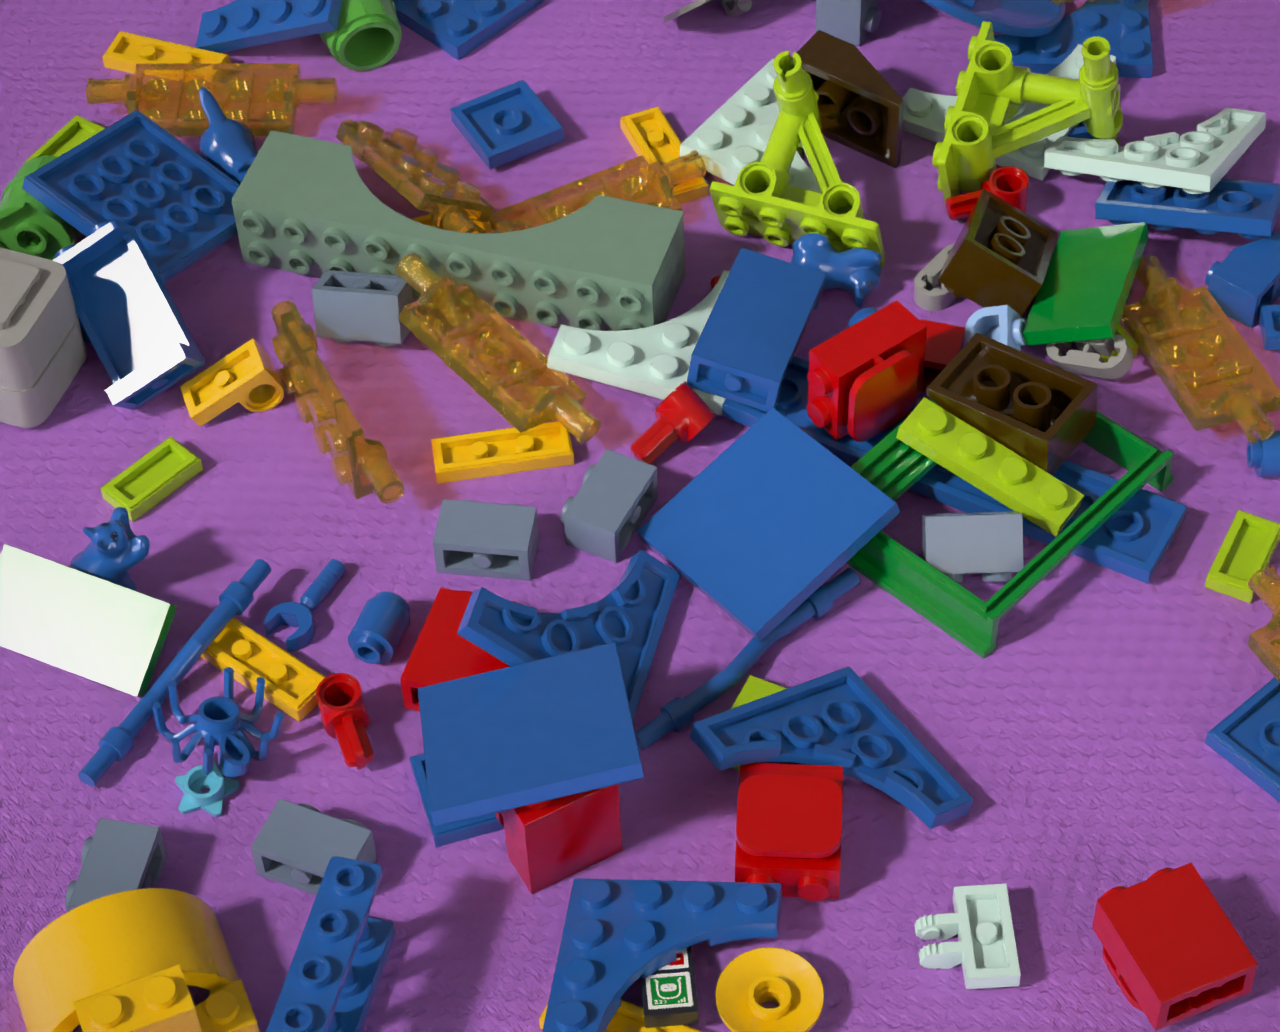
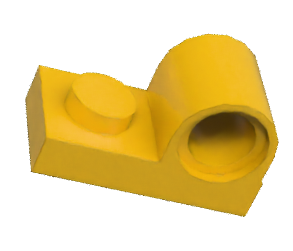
[180,338,284,427]

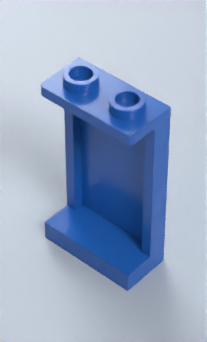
[53,220,206,410]
[686,247,826,412]

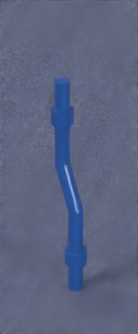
[78,559,272,787]
[635,568,860,750]

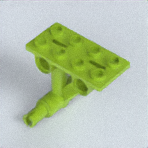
[932,21,1123,202]
[709,50,886,268]

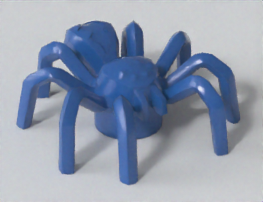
[152,667,285,777]

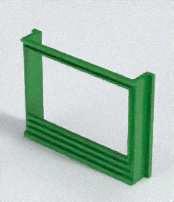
[846,398,1174,659]

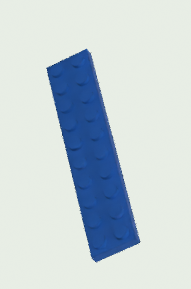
[722,356,1187,584]

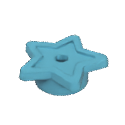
[175,761,239,817]

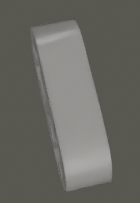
[914,243,958,311]
[1046,333,1134,379]

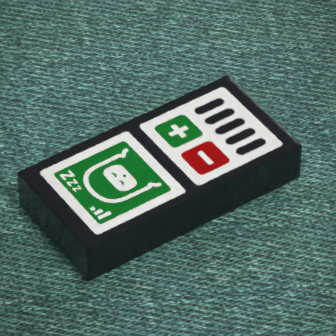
[640,946,699,1028]

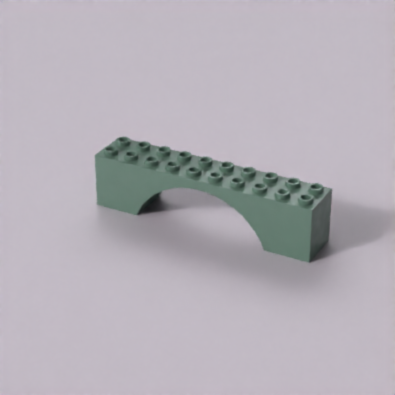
[231,130,685,331]

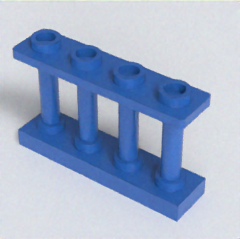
[266,856,395,1032]

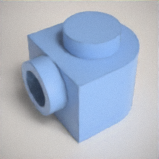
[965,305,1026,351]

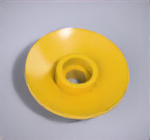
[716,947,824,1032]

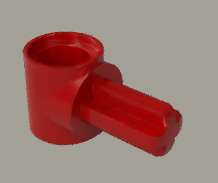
[945,166,1029,220]
[630,381,716,465]
[316,673,374,770]

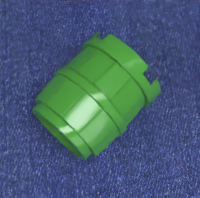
[319,0,402,71]
[0,155,81,260]

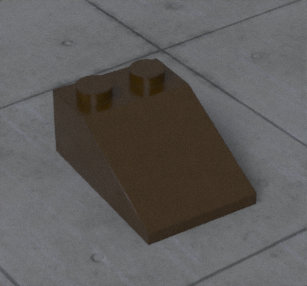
[791,30,904,169]
[938,189,1058,317]
[926,333,1098,475]

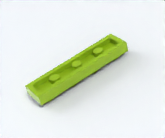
[896,397,1084,537]

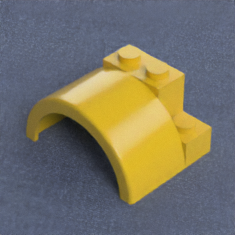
[13,888,260,1032]

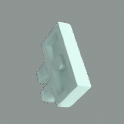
[914,883,1021,989]

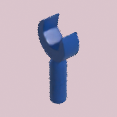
[264,559,346,652]

